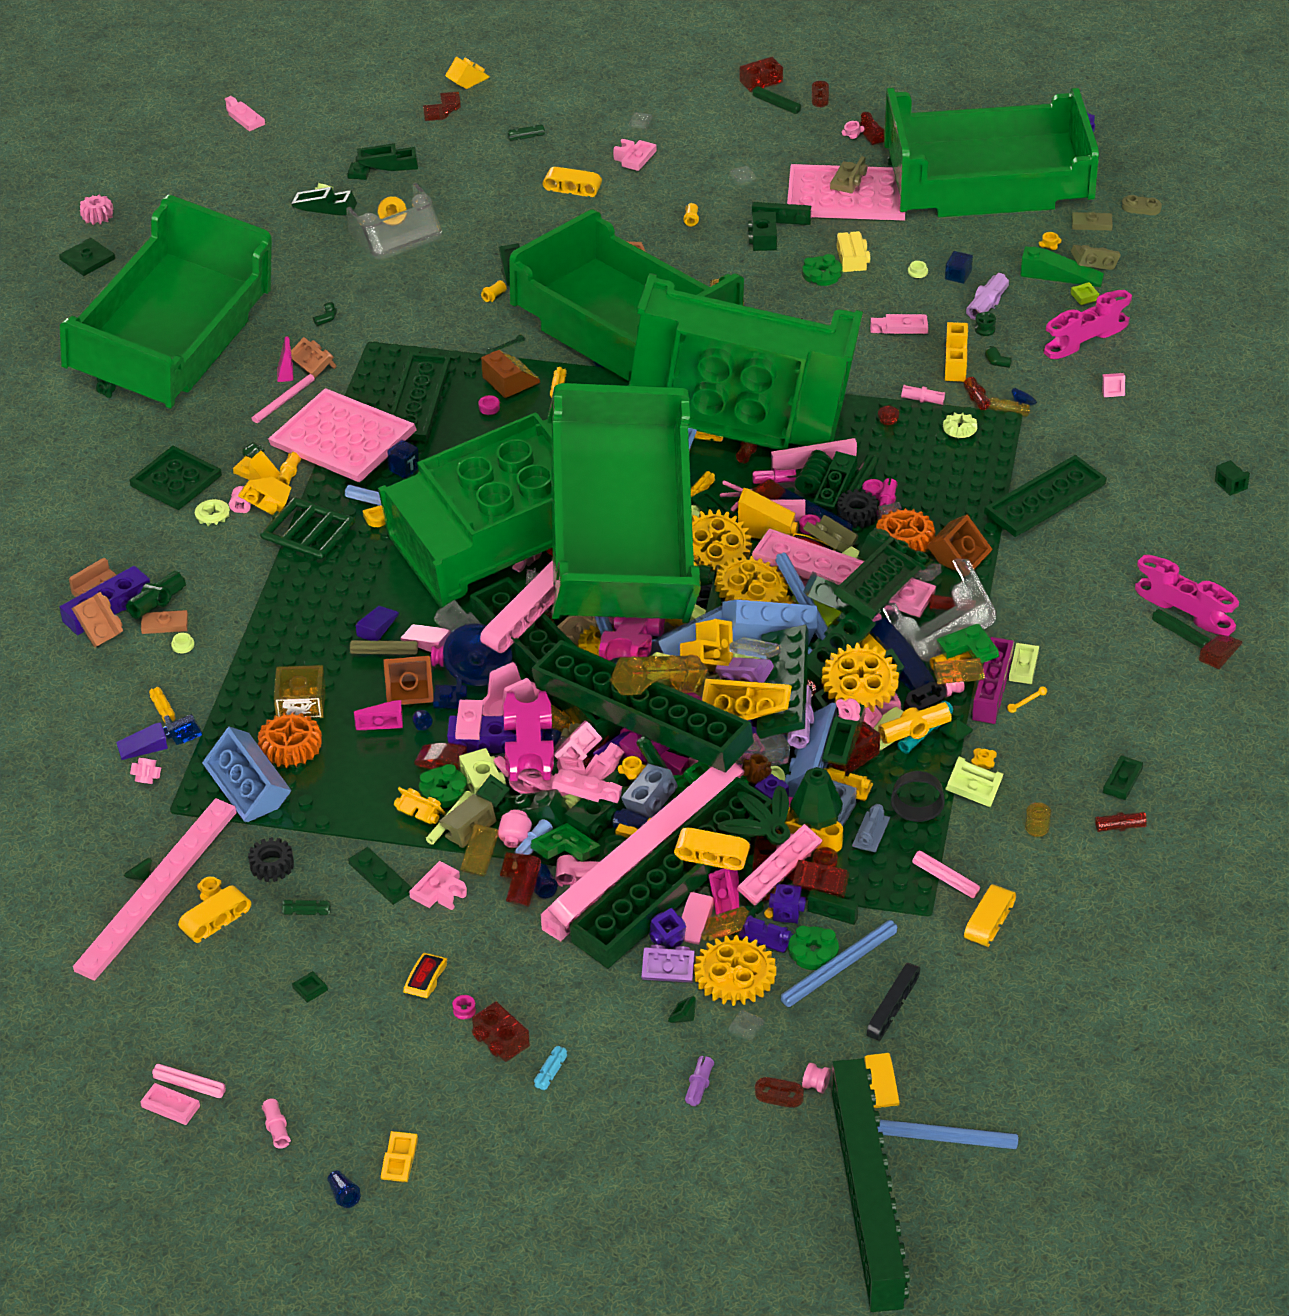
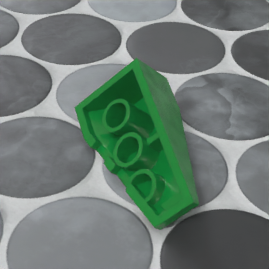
[1021,246,1104,287]

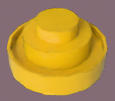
[378,196,407,226]

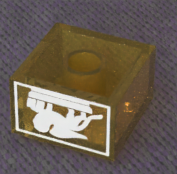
[274,665,325,718]

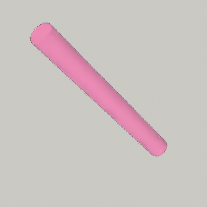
[252,374,315,423]

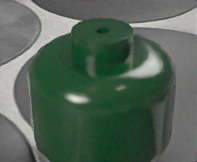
[242,442,265,458]

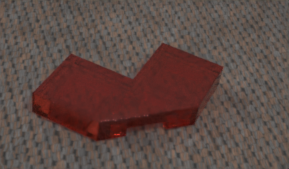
[423,92,461,121]

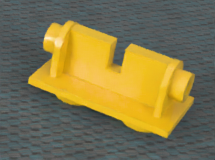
[824,767,873,801]
[394,787,446,824]

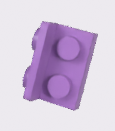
[715,657,774,683]
[642,945,696,983]

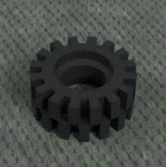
[837,489,877,528]
[248,837,294,882]

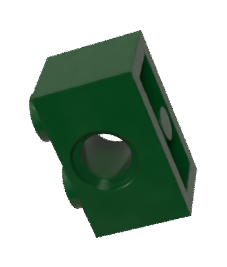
[748,212,777,251]

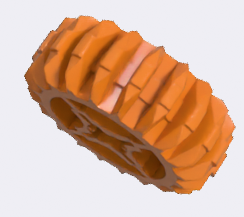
[876,508,935,552]
[258,712,322,768]

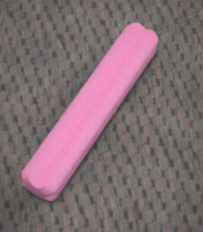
[912,851,980,898]
[152,1064,226,1098]

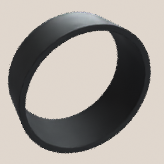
[891,771,945,822]

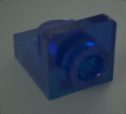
[433,676,467,708]
[163,714,203,745]

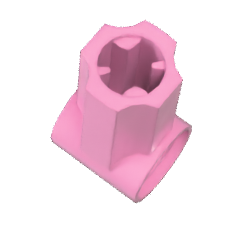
[555,855,600,887]

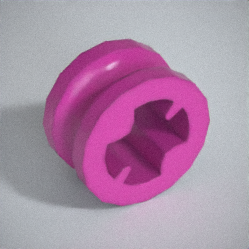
[431,646,445,667]
[452,995,476,1020]

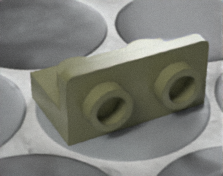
[830,156,868,194]
[1071,245,1121,270]
[803,515,858,552]

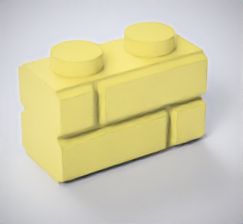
[837,231,870,272]

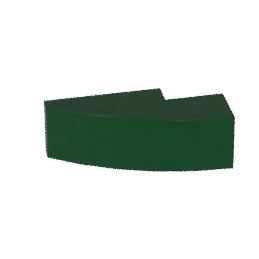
[357,143,418,171]
[291,187,357,215]
[822,704,866,766]

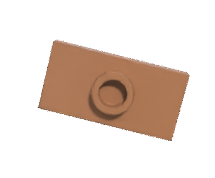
[141,610,188,634]

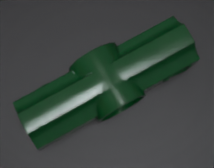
[126,571,186,619]

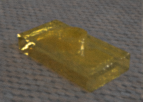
[933,658,984,684]
[460,824,498,877]
[701,906,749,941]

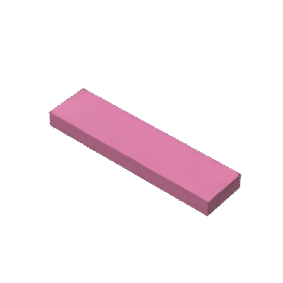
[771,438,857,470]
[737,824,822,906]

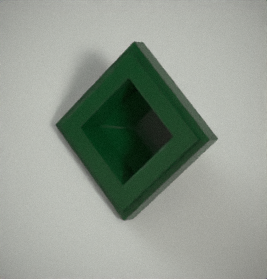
[939,717,973,743]
[124,858,152,881]
[668,996,696,1023]

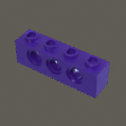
[59,566,150,636]
[447,716,545,753]

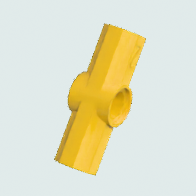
[878,702,951,744]

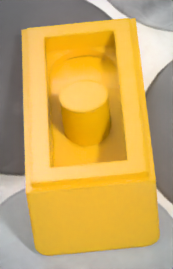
[864,1053,900,1108]

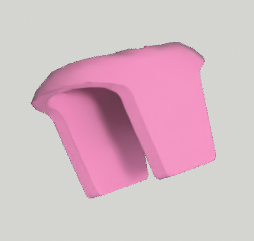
[483,662,541,716]

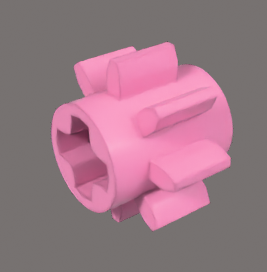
[130,758,161,784]

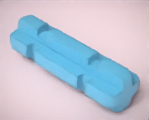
[534,1046,567,1090]

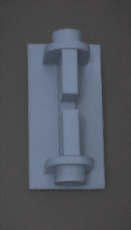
[852,804,890,853]

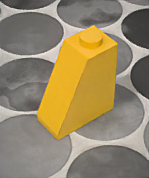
[738,488,798,539]

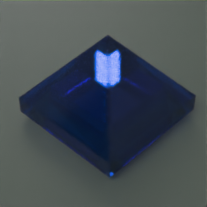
[1011,388,1037,408]

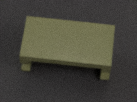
[439,794,496,848]

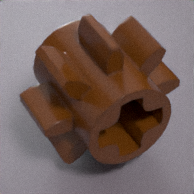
[742,754,772,784]

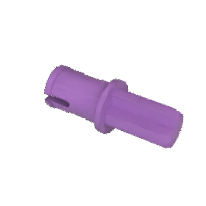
[685,1056,714,1106]

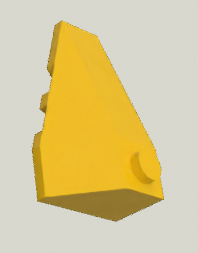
[702,679,792,720]

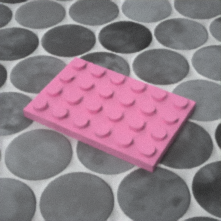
[787,164,905,220]
[268,388,416,482]

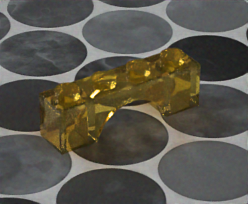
[610,655,708,695]

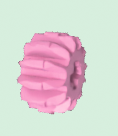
[80,194,113,225]

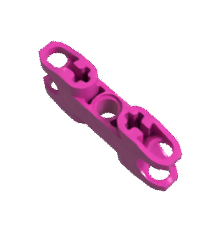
[1044,290,1132,359]
[1135,555,1239,636]
[599,617,665,665]
[503,691,554,781]

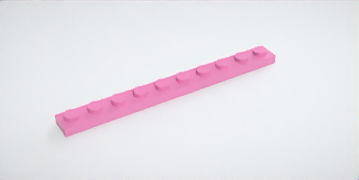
[73,798,237,981]

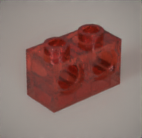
[740,57,783,92]
[828,721,880,776]
[793,859,850,897]
[472,1001,530,1062]

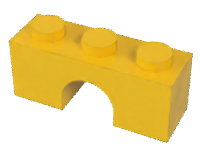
[945,322,968,382]

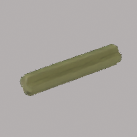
[350,640,418,655]

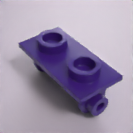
[738,915,793,953]

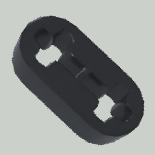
[904,681,946,711]

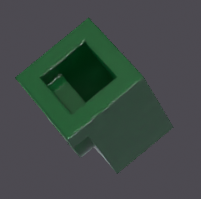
[1215,460,1250,496]

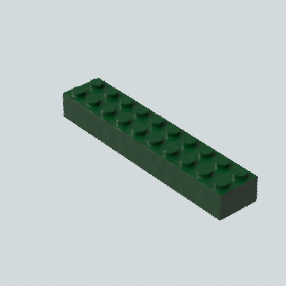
[470,577,624,745]
[532,640,754,773]
[570,777,772,969]
[831,1058,910,1312]

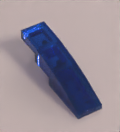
[869,617,935,692]

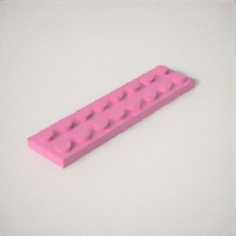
[752,529,936,618]

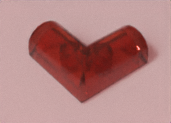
[500,852,541,907]

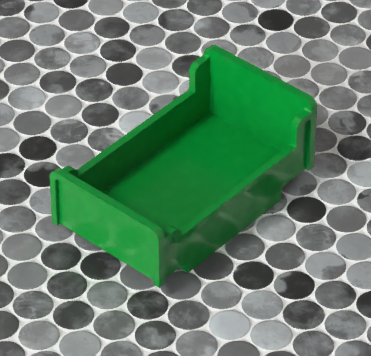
[884,88,1099,217]
[60,195,272,409]
[509,209,744,381]
[628,273,863,450]
[548,383,701,623]
[378,412,553,610]

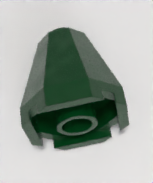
[790,767,843,830]

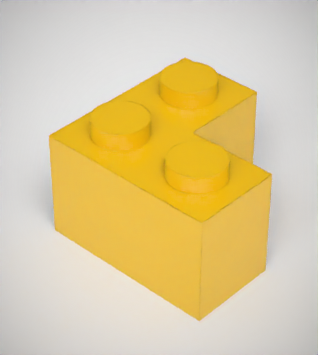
[680,619,733,672]

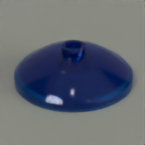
[443,624,512,686]

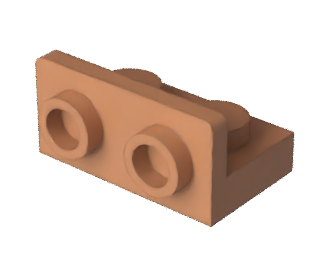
[291,337,337,378]
[69,558,116,597]
[72,592,123,647]

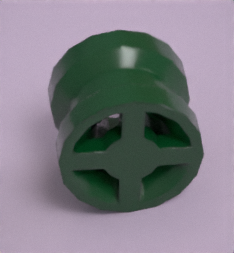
[975,312,996,336]

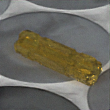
[988,397,1030,417]

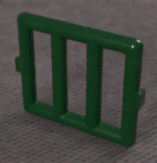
[260,497,355,559]

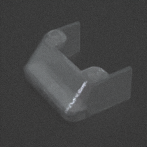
[346,183,443,260]
[883,558,996,661]

